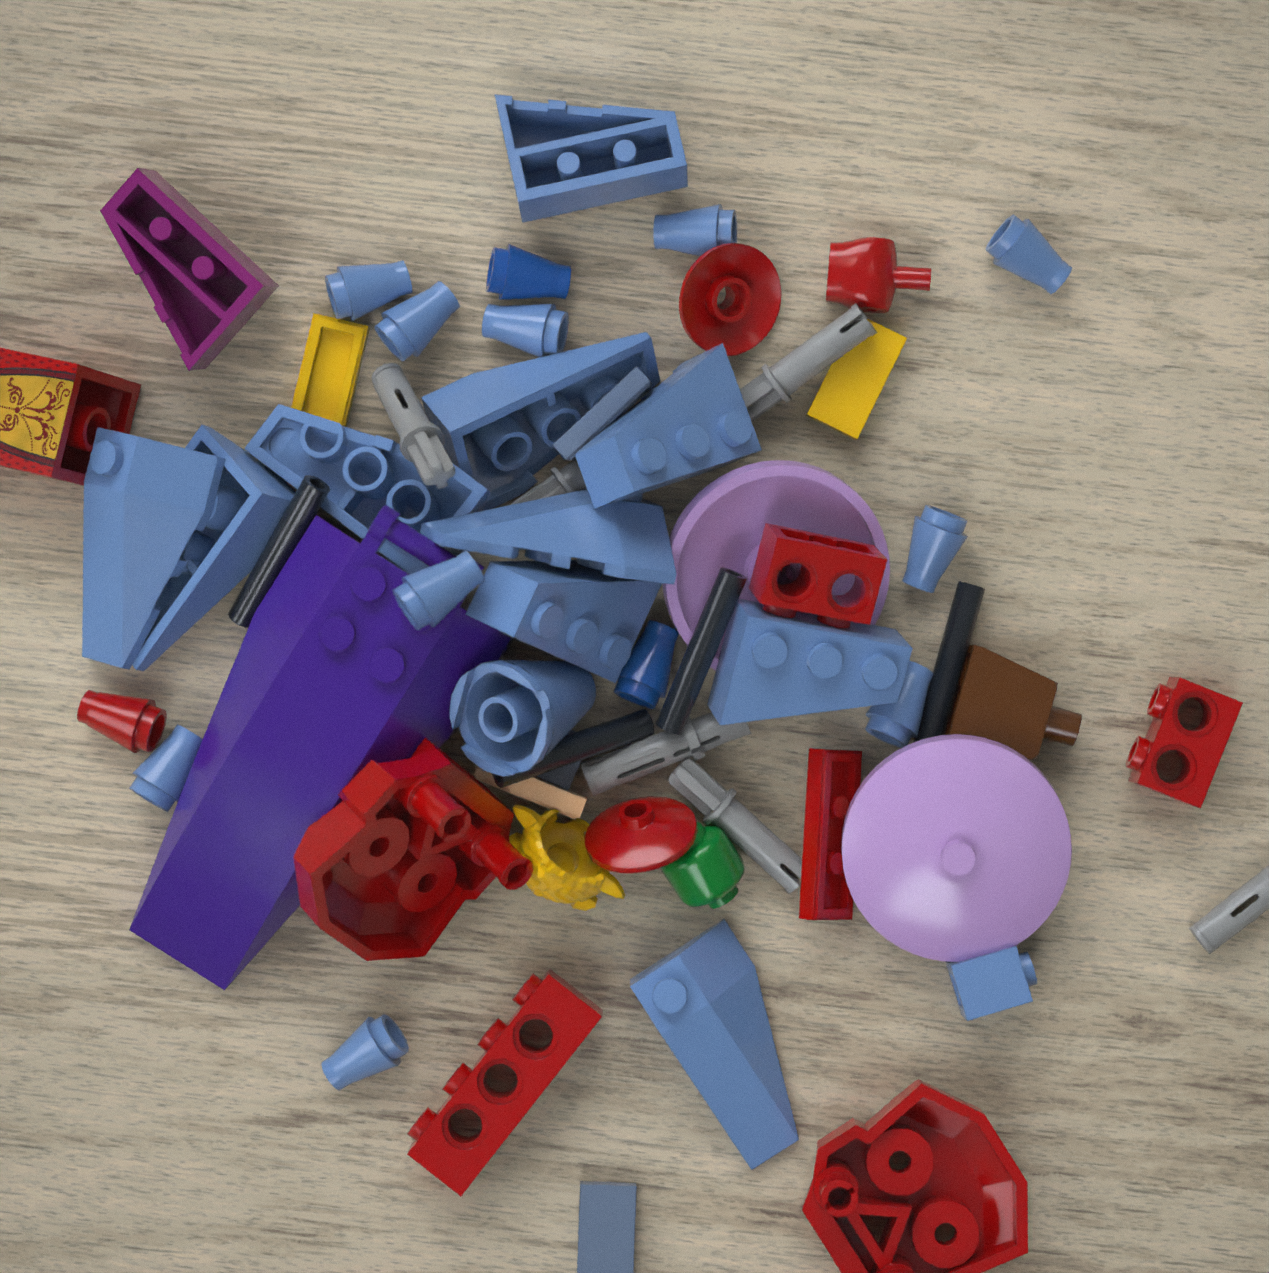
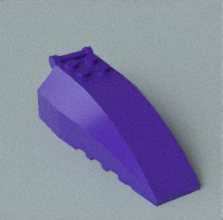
[129,505,514,990]

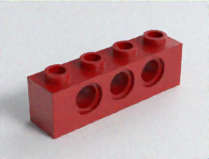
[407,969,603,1197]

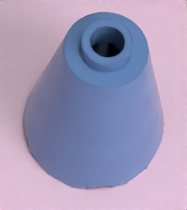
[450,660,596,777]

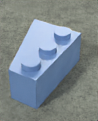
[495,95,688,223]
[575,343,762,509]
[466,560,662,683]
[707,598,913,725]

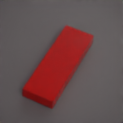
[799,748,862,920]

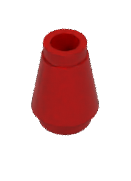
[77,690,167,753]

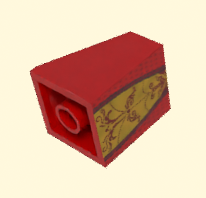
[0,348,141,486]

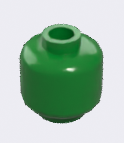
[661,822,745,909]

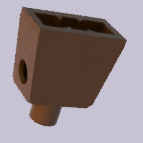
[945,645,1082,760]

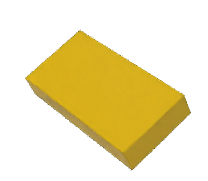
[291,313,370,427]
[806,319,907,440]

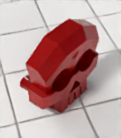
[293,737,533,961]
[801,1079,1028,1273]

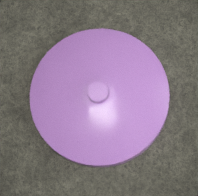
[662,460,890,671]
[841,734,1072,962]

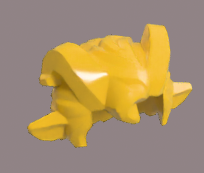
[509,805,625,911]

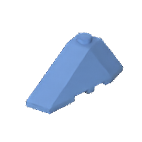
[421,332,660,511]
[244,404,490,574]
[132,424,295,671]
[82,427,225,670]
[420,489,677,585]
[630,919,799,1170]

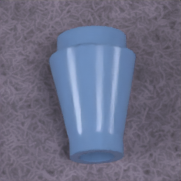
[653,204,737,256]
[985,215,1072,294]
[325,260,412,321]
[374,281,460,361]
[482,304,569,357]
[902,505,968,593]
[392,551,485,630]
[865,661,933,748]
[129,724,203,812]
[321,1014,409,1090]

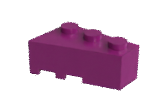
[100,168,279,371]

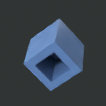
[945,946,1037,1021]

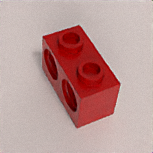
[749,523,887,628]
[1126,677,1243,809]

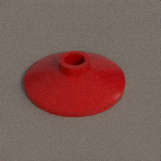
[679,243,782,356]
[584,796,698,873]

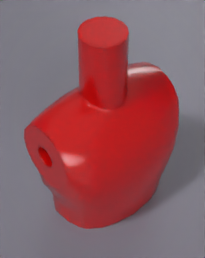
[826,237,931,313]

